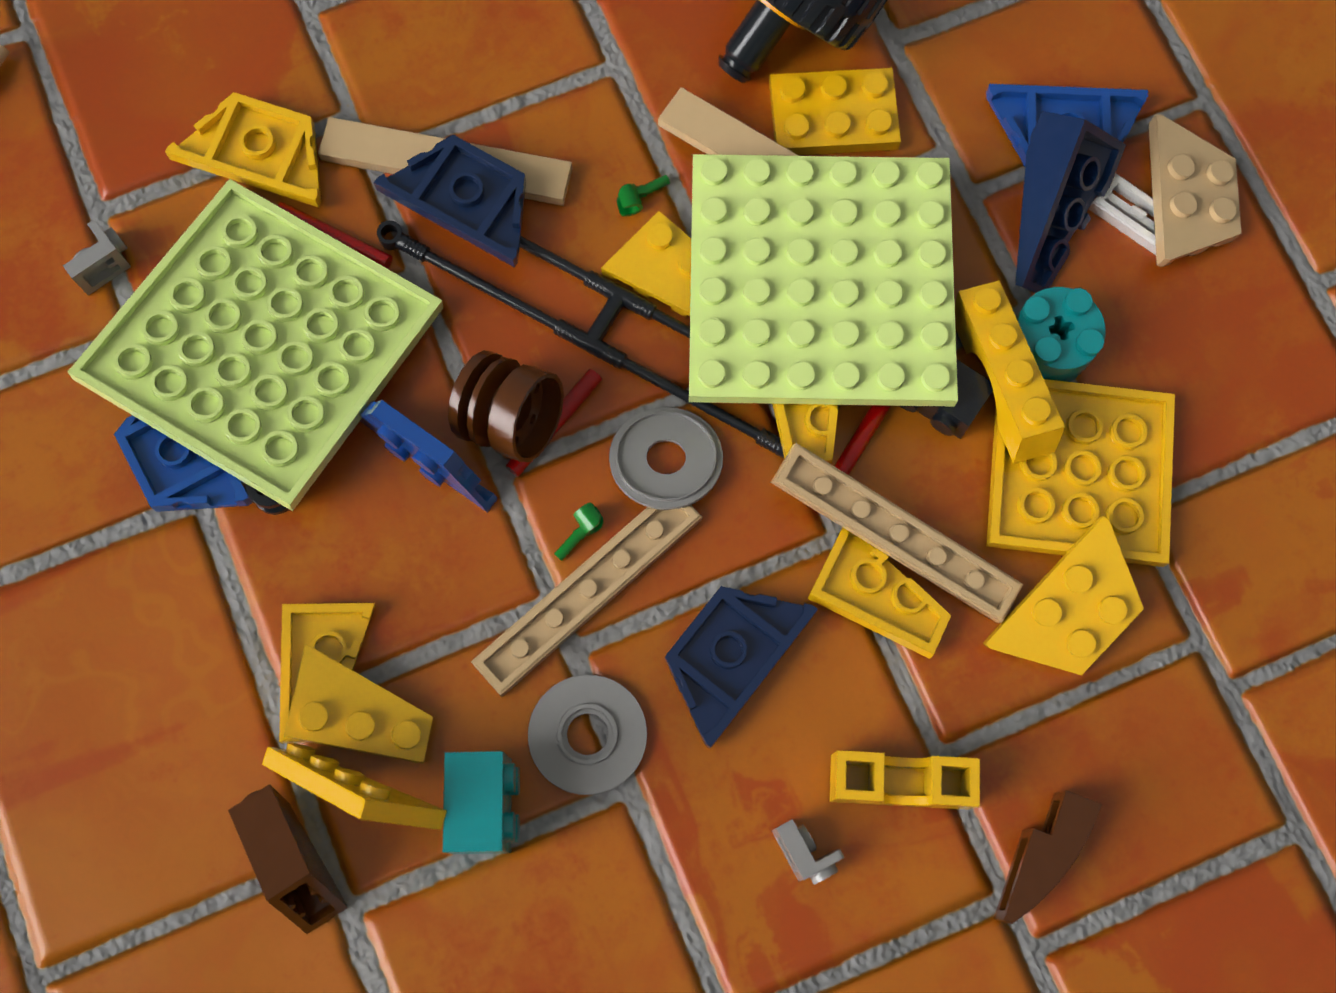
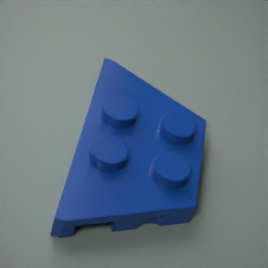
[986,84,1148,167]
[360,400,498,513]
[114,415,254,512]

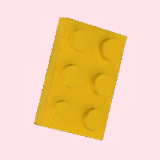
[769,68,901,155]

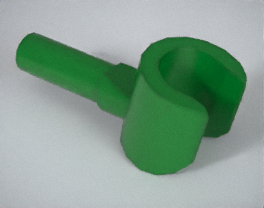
[616,175,670,217]
[554,503,604,561]

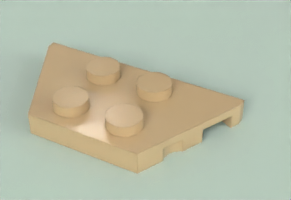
[1149,114,1242,267]

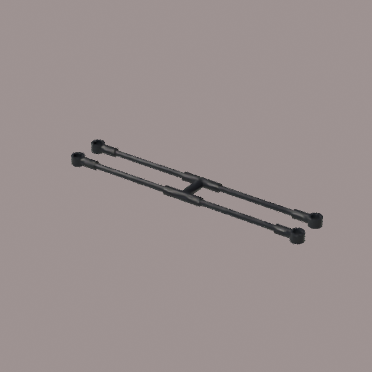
[377,220,840,458]

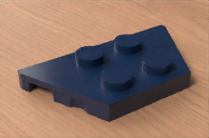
[374,135,526,267]
[665,586,818,749]

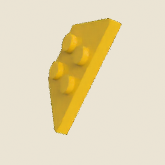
[165,92,321,208]
[983,516,1144,675]

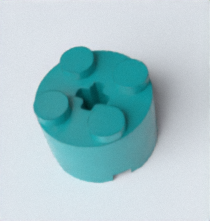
[1016,287,1106,382]

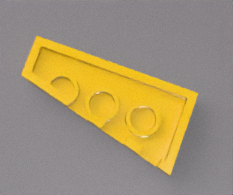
[601,211,691,318]
[262,742,447,830]

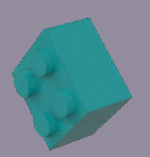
[443,751,520,854]

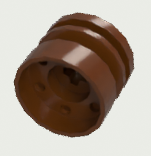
[448,350,564,462]

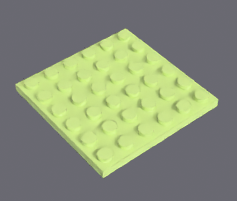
[689,154,958,407]
[68,179,443,511]

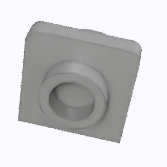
[63,219,131,295]
[771,819,845,885]

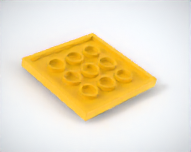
[986,379,1175,567]

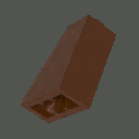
[228,784,348,934]

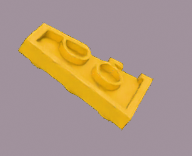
[284,644,433,764]

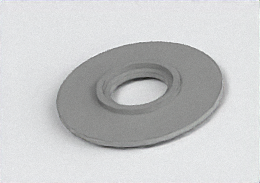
[609,407,723,510]
[528,675,647,795]

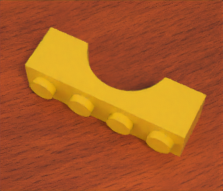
[955,281,1065,464]

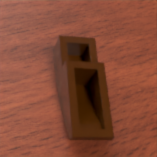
[994,790,1102,924]

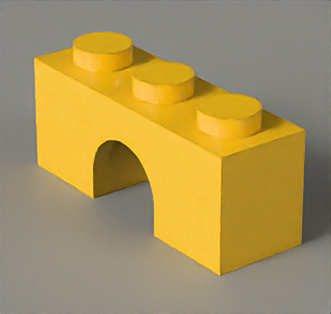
[830,750,980,810]

